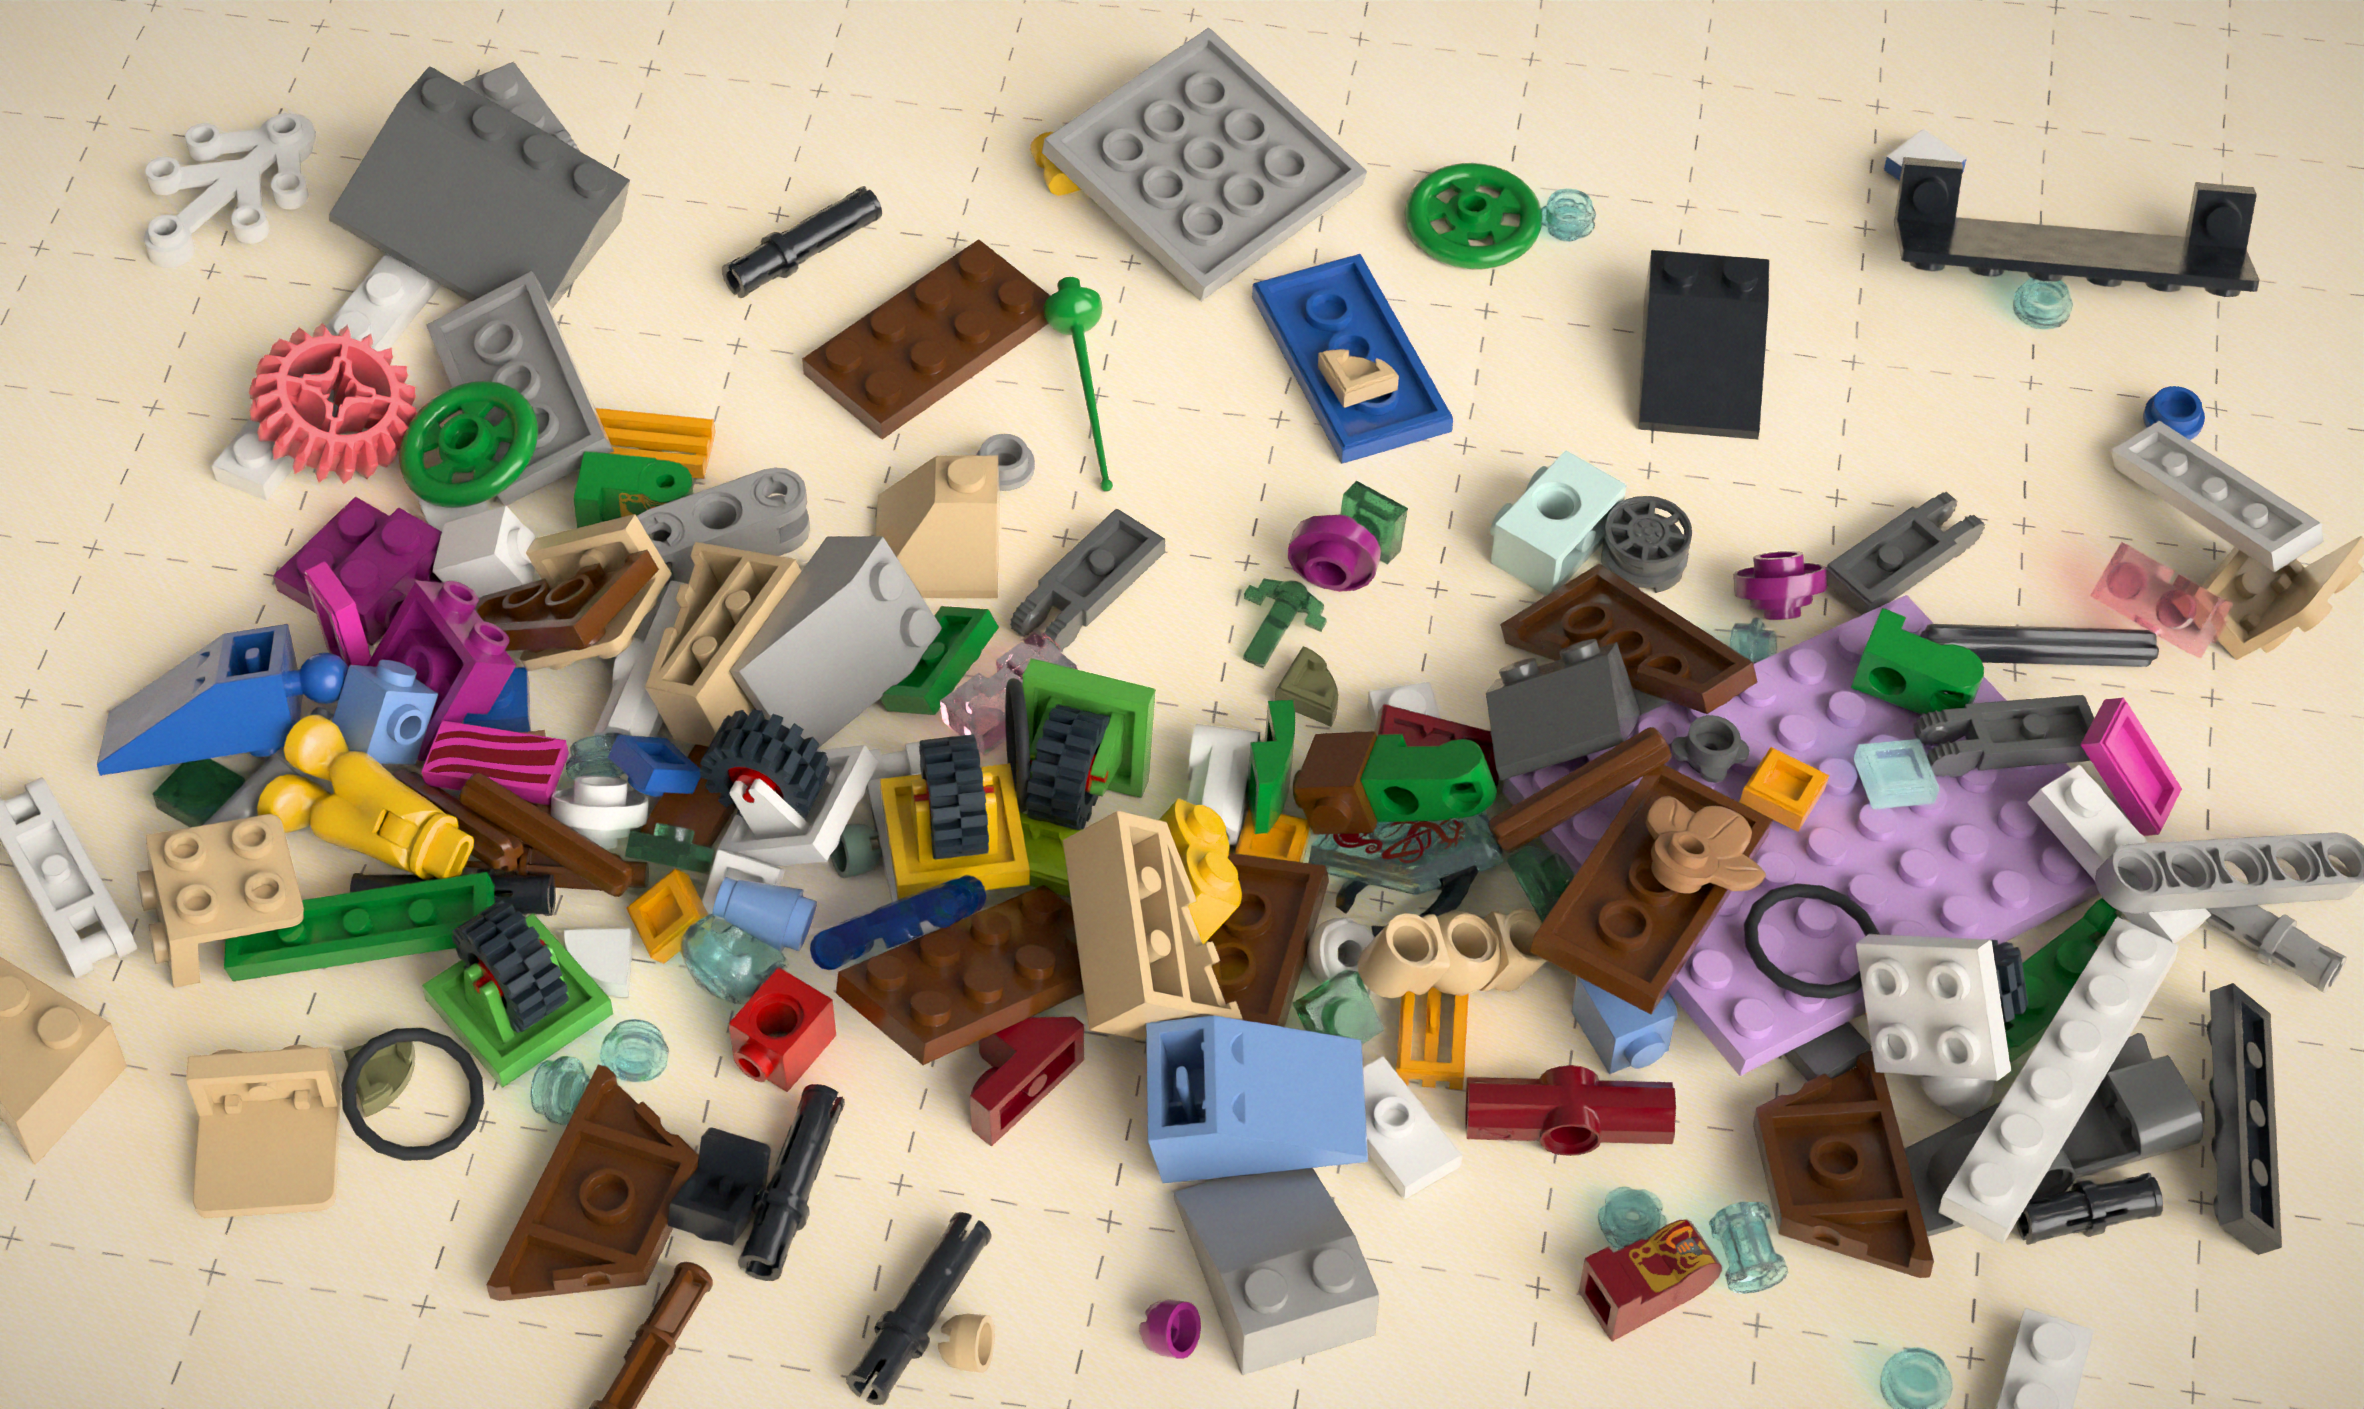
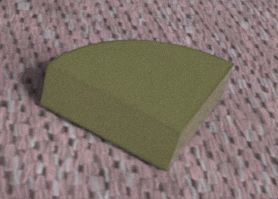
[1275,646,1339,727]
[344,1042,416,1118]

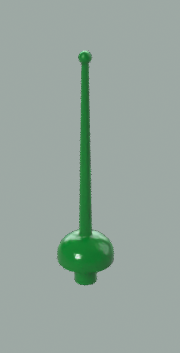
[1043,277,1113,492]

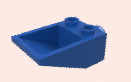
[97,624,349,776]

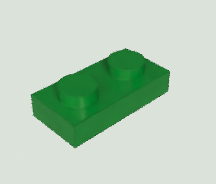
[880,606,999,716]

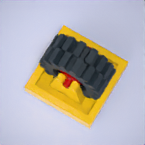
[880,734,1030,901]

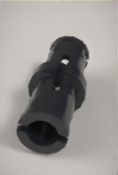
[2016,1172,2163,1245]

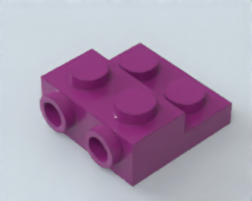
[273,496,442,646]
[367,580,516,761]

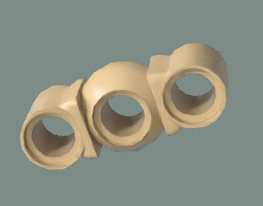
[1357,908,1547,998]

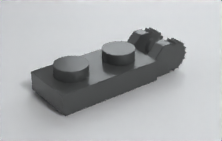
[1826,491,1986,615]
[1010,509,1166,656]
[1913,695,2094,777]

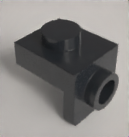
[668,1127,771,1246]

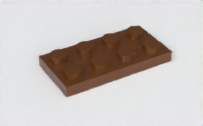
[802,239,1051,440]
[1530,764,1773,1015]
[836,885,1084,1065]

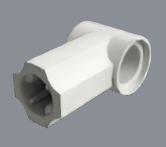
[1187,724,1260,846]

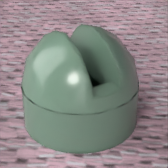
[830,823,882,878]

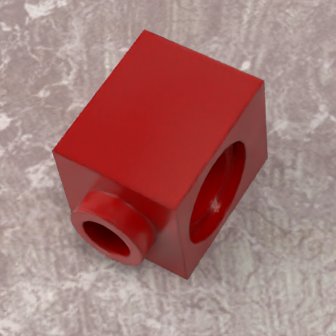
[728,967,837,1092]

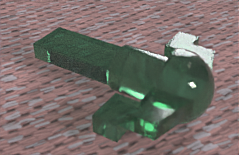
[1243,578,1327,669]

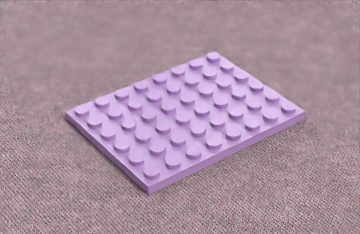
[1502,595,2100,1076]

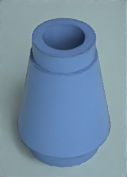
[712,877,817,952]

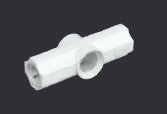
[594,581,686,753]

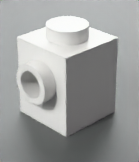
[432,505,536,599]

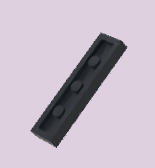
[2207,983,2282,1255]

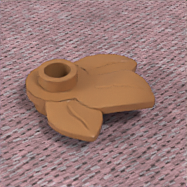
[1645,796,1766,893]

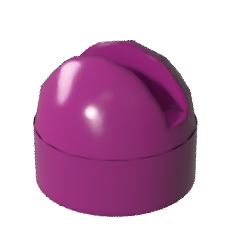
[1139,1299,1201,1359]

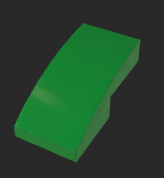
[1247,700,1295,834]

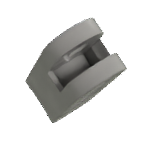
[637,467,810,587]

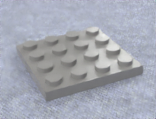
[1042,27,1367,301]

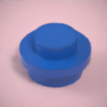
[2143,386,2205,440]

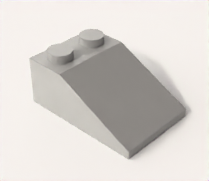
[730,536,942,749]
[1174,1168,1380,1376]

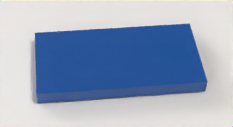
[1252,253,1454,464]

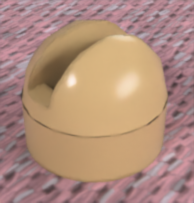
[938,1313,995,1373]

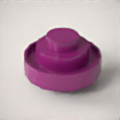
[1288,514,1381,592]
[1733,551,1827,620]

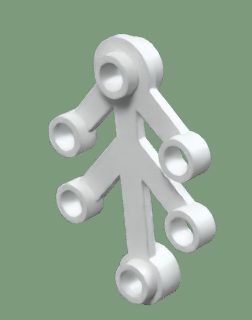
[144,113,316,268]

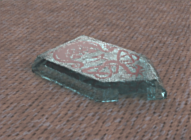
[1308,810,1504,895]

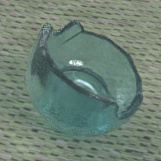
[680,914,790,1004]

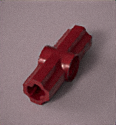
[1465,1065,1676,1156]

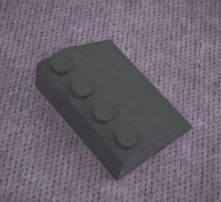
[329,66,630,309]

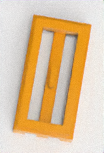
[595,408,716,479]
[1396,986,1469,1090]

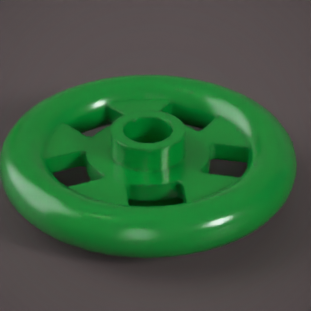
[1405,163,1543,269]
[399,381,538,508]

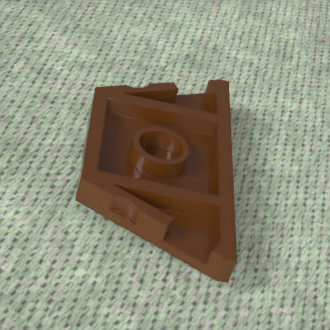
[1753,1051,1934,1278]
[486,1064,699,1301]

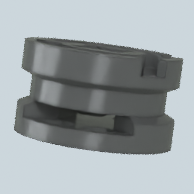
[1601,496,1692,593]

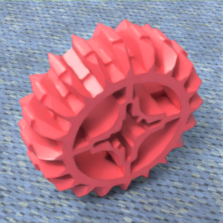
[249,323,417,485]

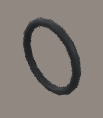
[1005,678,1030,813]
[1744,883,1880,999]
[341,1028,485,1161]

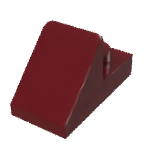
[970,1016,1084,1147]

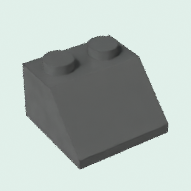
[1486,639,1641,781]

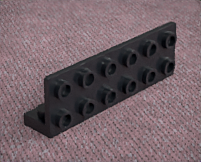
[1894,157,2260,297]

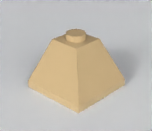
[876,456,1000,598]

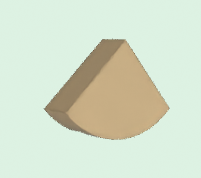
[1318,349,1399,408]

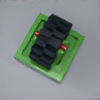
[1022,658,1156,830]
[422,900,614,1088]

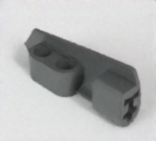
[1904,1033,2204,1237]

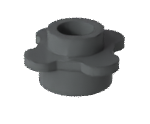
[1671,715,1749,783]

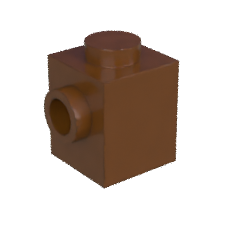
[1293,731,1385,835]

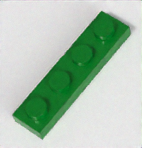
[224,872,494,982]

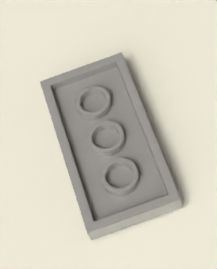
[426,271,614,506]

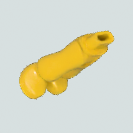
[257,715,474,880]

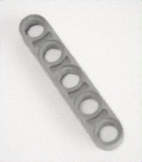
[2095,832,2364,913]

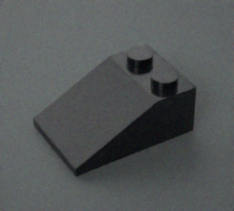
[1638,250,1770,440]

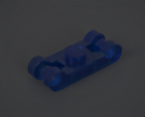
[810,875,986,970]

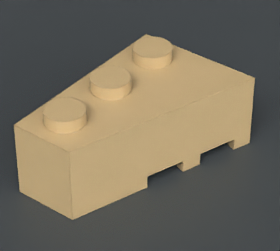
[645,542,801,747]
[1063,811,1243,1041]
[0,957,127,1165]

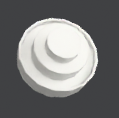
[551,775,649,849]

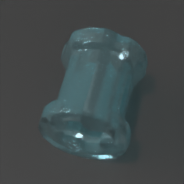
[1709,1201,1789,1294]

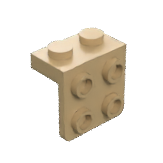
[520,514,672,671]
[2185,536,2364,660]
[137,814,304,988]
[186,1045,341,1218]

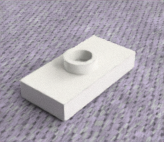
[1363,1056,1462,1200]

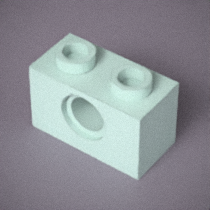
[1490,450,1627,596]

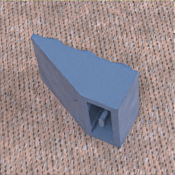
[1146,1015,1368,1184]

